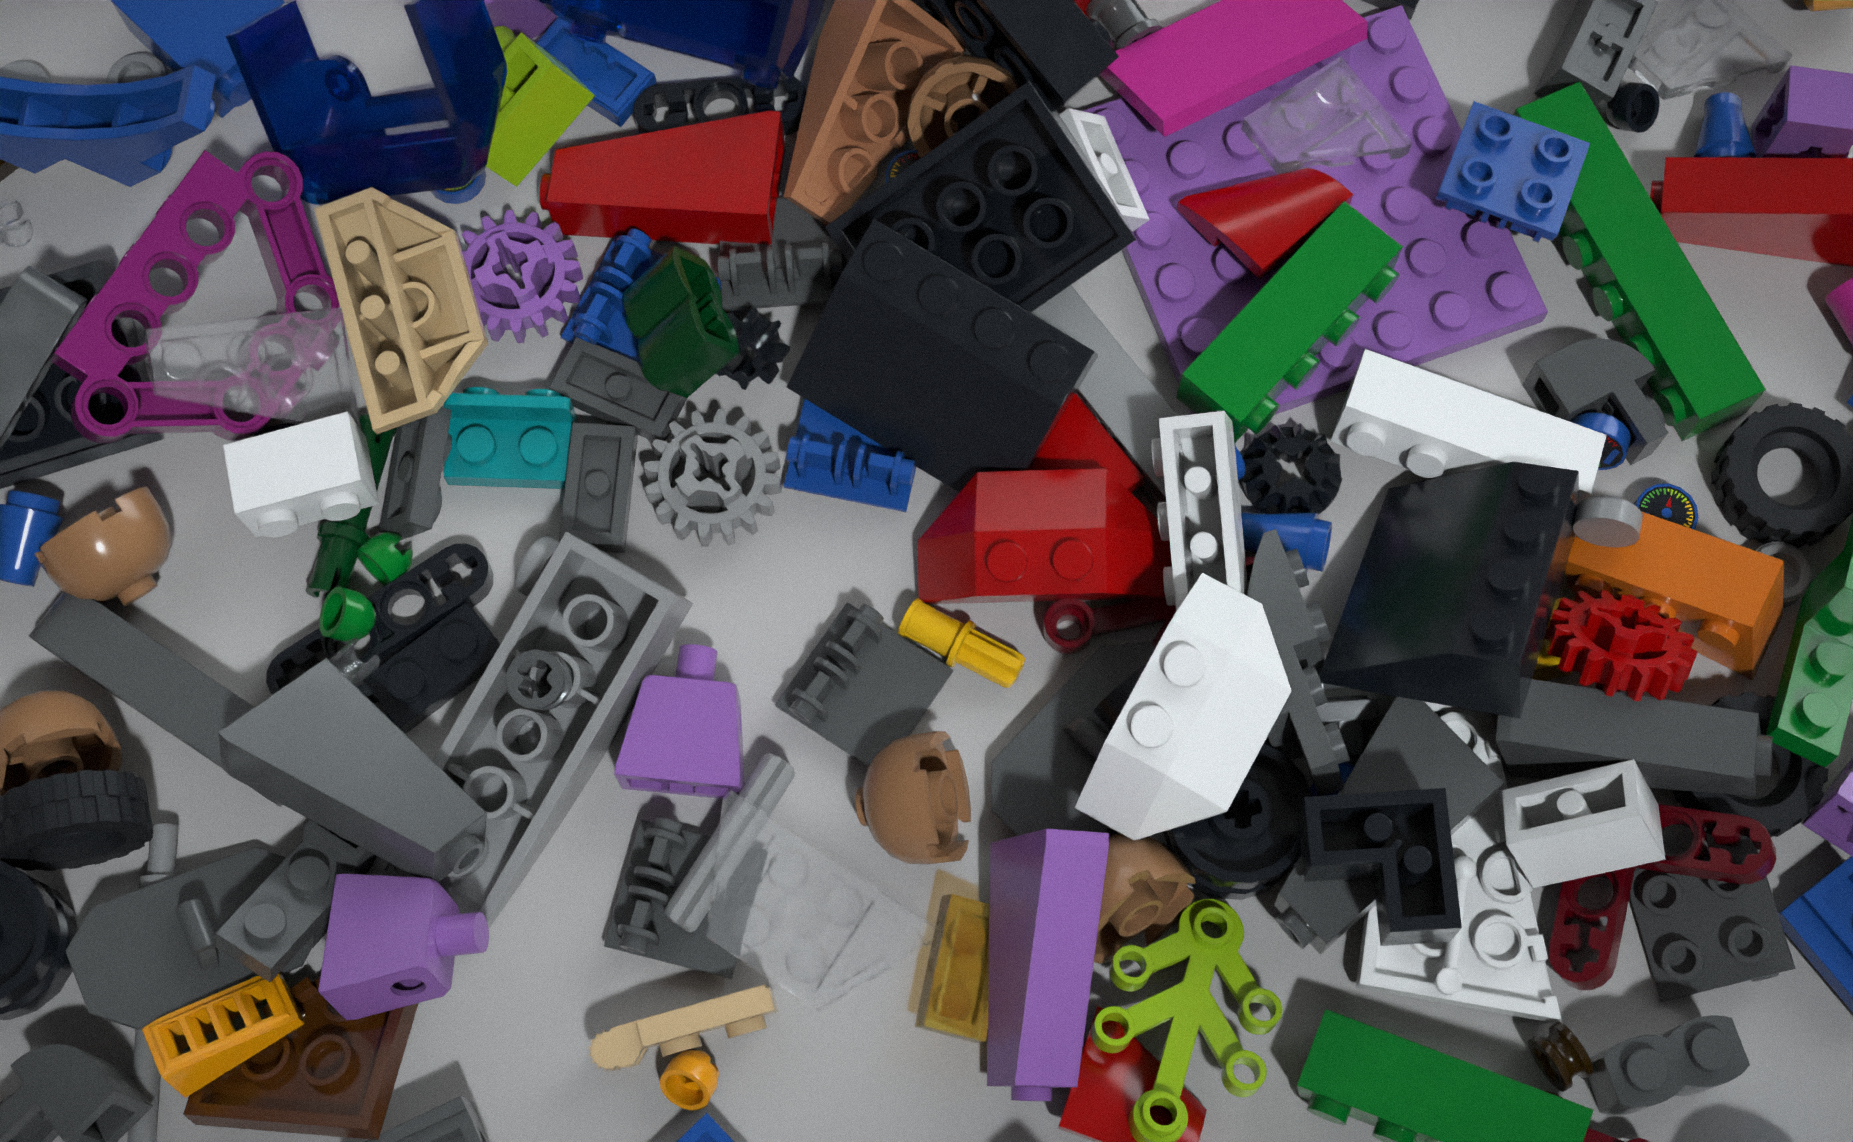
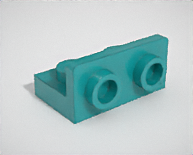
[443,387,578,489]

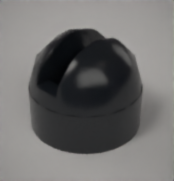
[1605,82,1660,133]

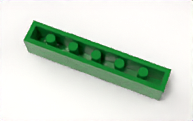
[1513,82,1766,441]

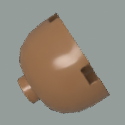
[907,55,1020,158]
[34,486,172,606]
[0,691,122,796]
[855,731,971,864]
[1094,834,1196,964]

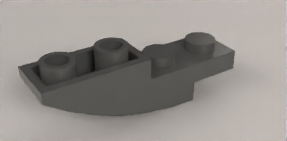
[1247,529,1350,796]
[215,820,377,982]

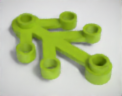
[1091,899,1283,1142]

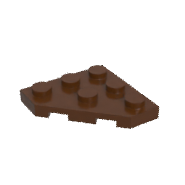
[183,976,419,1140]

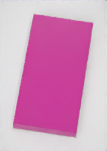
[1100,0,1367,137]

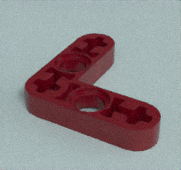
[1549,804,1777,990]

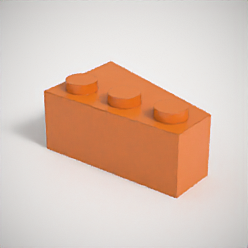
[1565,512,1784,680]

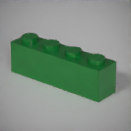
[1176,201,1403,443]
[1297,1009,1594,1142]

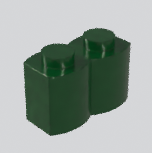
[623,246,739,399]

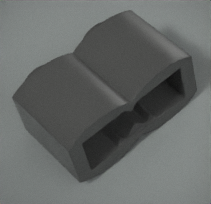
[1587,1015,1750,1115]

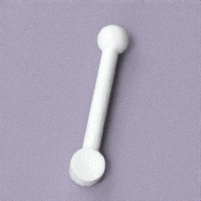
[1434,855,1476,995]

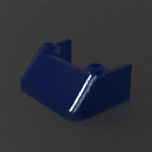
[226,0,507,205]
[539,0,825,90]

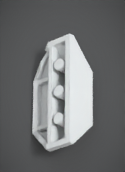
[1075,573,1291,841]

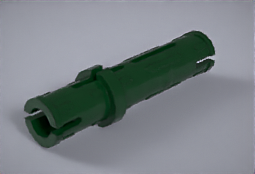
[305,415,397,601]

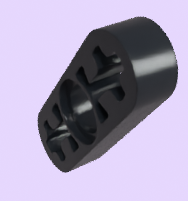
[634,73,807,136]

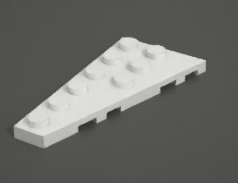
[1355,696,1562,1023]

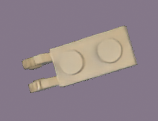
[588,984,779,1071]

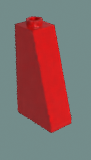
[540,111,785,245]
[1650,157,1853,267]

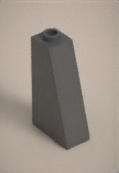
[218,658,487,882]
[1496,679,1773,796]
[1274,697,1504,955]

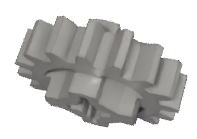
[644,409,782,547]

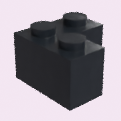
[1298,788,1462,946]

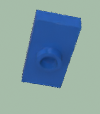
[536,14,657,127]

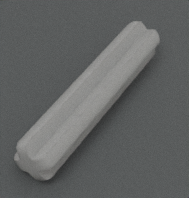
[664,753,795,933]

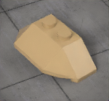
[314,187,488,434]

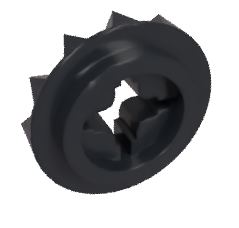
[1241,423,1343,515]

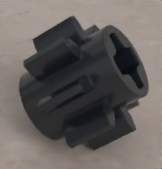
[716,307,790,390]

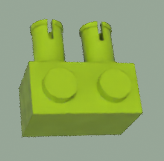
[441,26,595,187]

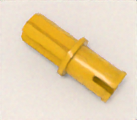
[898,598,1025,688]

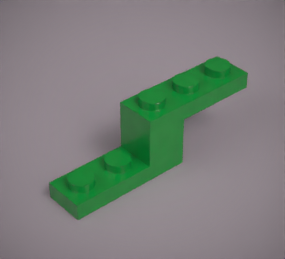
[1765,516,1853,767]

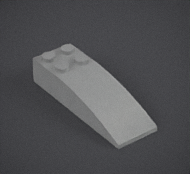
[367,532,693,929]

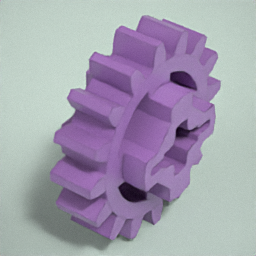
[462,210,583,344]

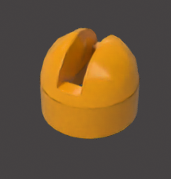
[659,1049,719,1110]

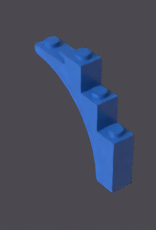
[0,65,216,187]

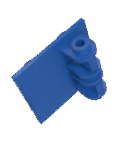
[1435,101,1590,243]
[561,228,722,363]
[784,399,916,512]

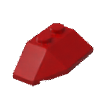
[918,468,1172,604]

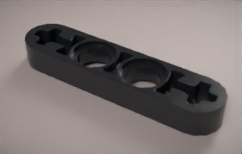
[266,543,494,695]

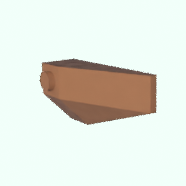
[783,0,966,226]

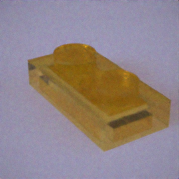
[914,894,990,1043]

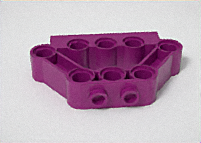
[51,150,342,443]

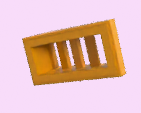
[142,972,305,1098]

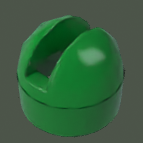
[356,532,413,586]
[319,587,376,642]

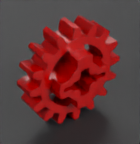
[1545,590,1697,702]

